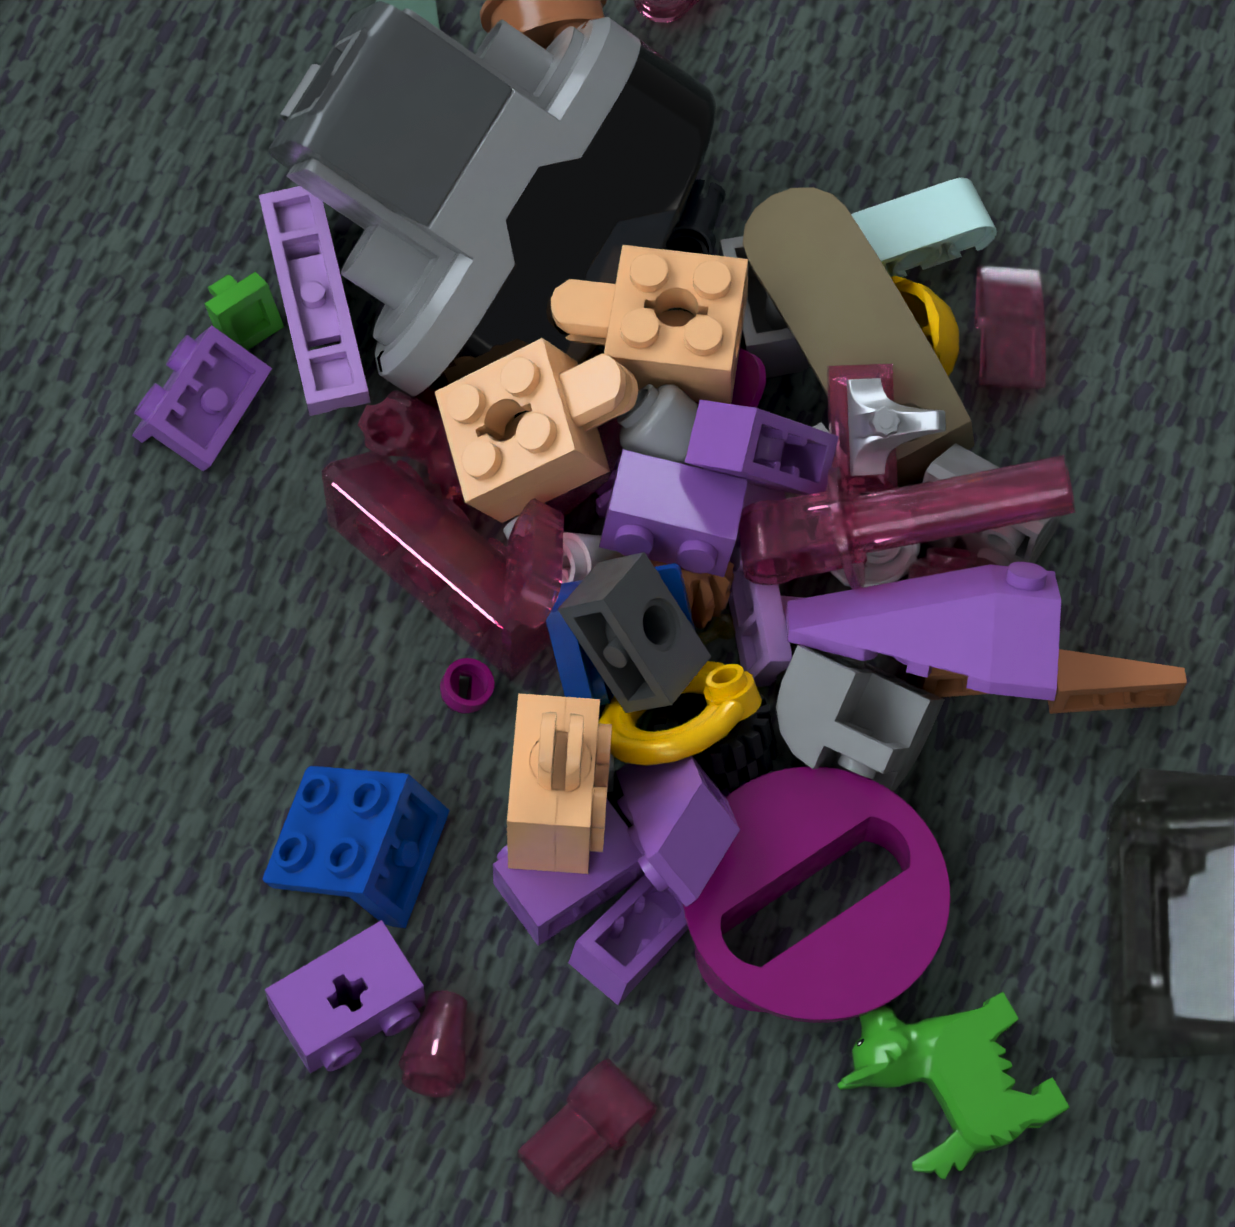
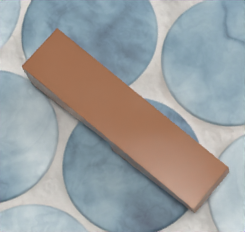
[917,649,1187,714]

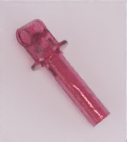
[739,455,1076,589]

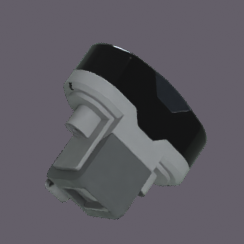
[268,1,716,418]

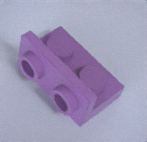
[132,325,272,471]

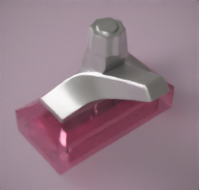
[827,364,946,495]

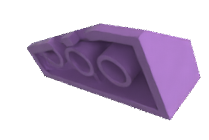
[786,562,1061,701]

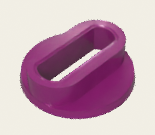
[683,767,950,1023]

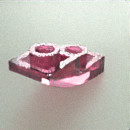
[975,266,1046,389]

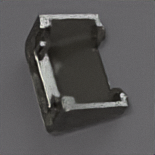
[1106,768,1235,1059]

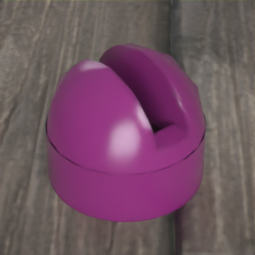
[440,658,495,714]

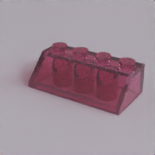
[321,449,553,681]

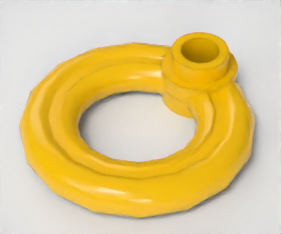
[599,661,762,766]

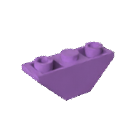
[616,756,740,907]

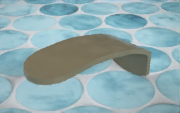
[742,187,975,495]

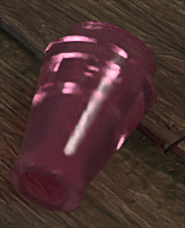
[399,991,468,1097]

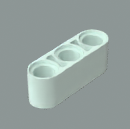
[851,178,997,277]

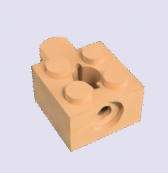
[551,245,748,404]
[435,338,638,523]
[507,693,612,874]

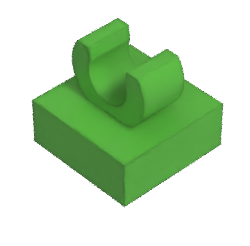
[204,272,284,350]

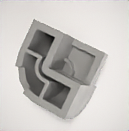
[776,645,945,792]

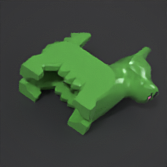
[837,992,1070,1180]

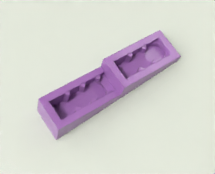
[568,780,747,1005]

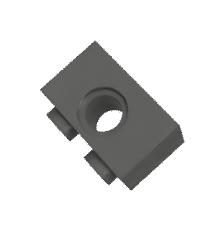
[558,552,711,713]

